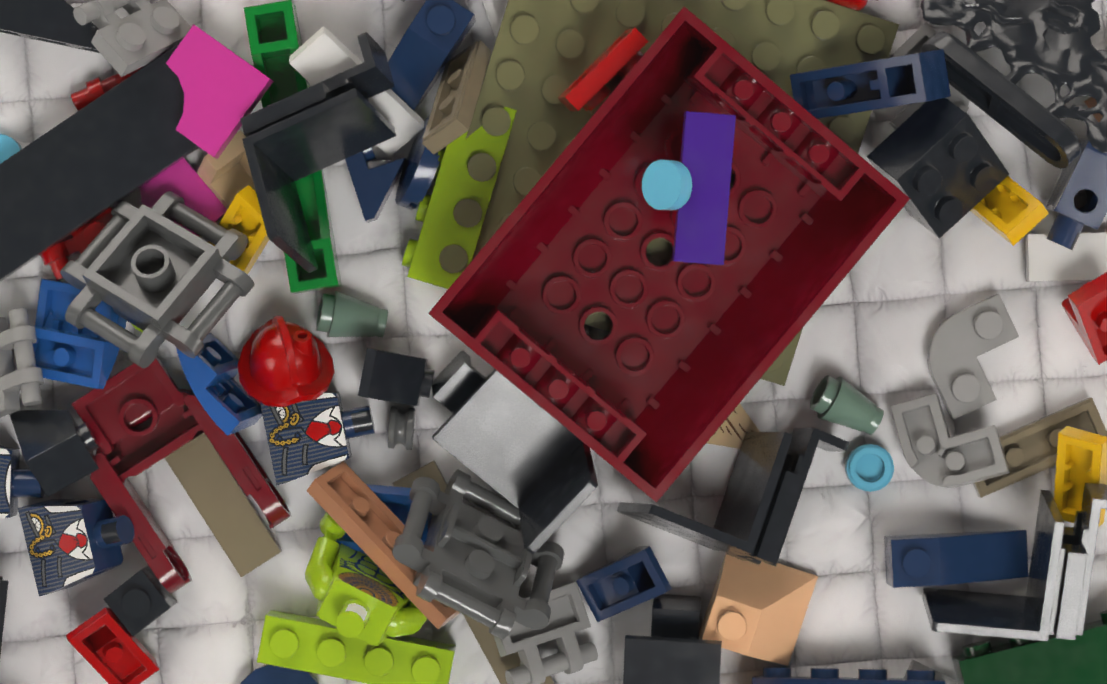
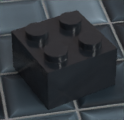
[867,98,1009,239]

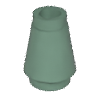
[316,291,388,338]
[810,375,884,435]

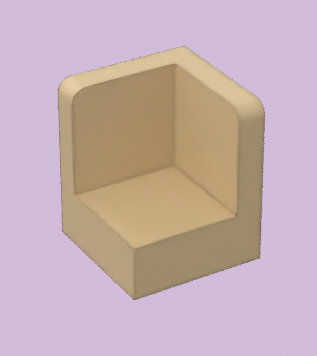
[197,130,256,209]

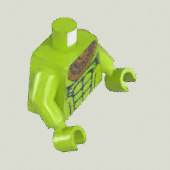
[305,512,427,646]

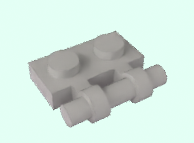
[73,0,191,77]
[0,308,44,418]
[493,582,598,684]

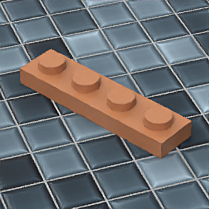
[307,461,460,629]

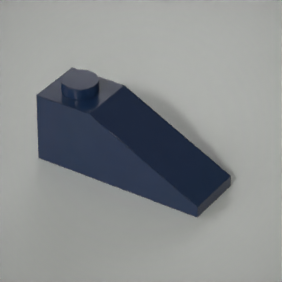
[388,0,476,112]
[790,49,951,119]
[884,530,1029,588]

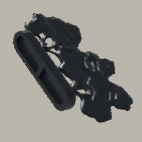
[920,0,1107,169]

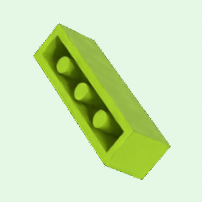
[402,107,517,289]
[257,610,456,684]

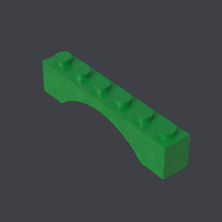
[244,0,342,294]

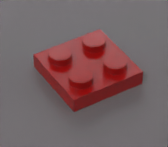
[558,28,649,112]

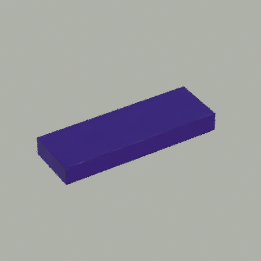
[672,111,736,265]

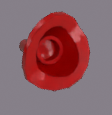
[238,315,335,407]

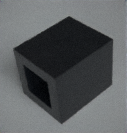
[103,565,178,637]

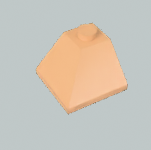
[699,553,818,666]

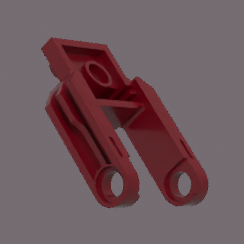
[71,356,291,594]

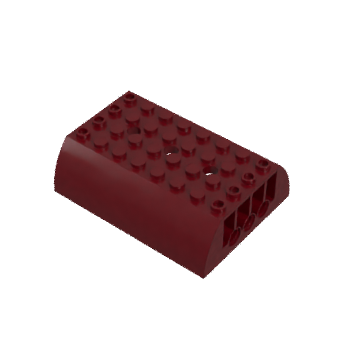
[428,6,910,503]

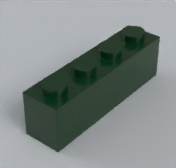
[952,610,1107,684]

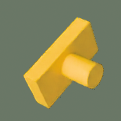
[970,176,1049,246]
[208,185,269,274]
[1054,426,1107,527]

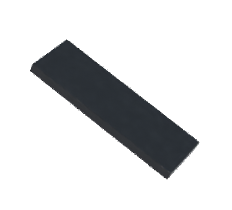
[0,43,199,281]

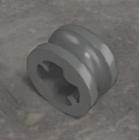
[388,406,415,450]

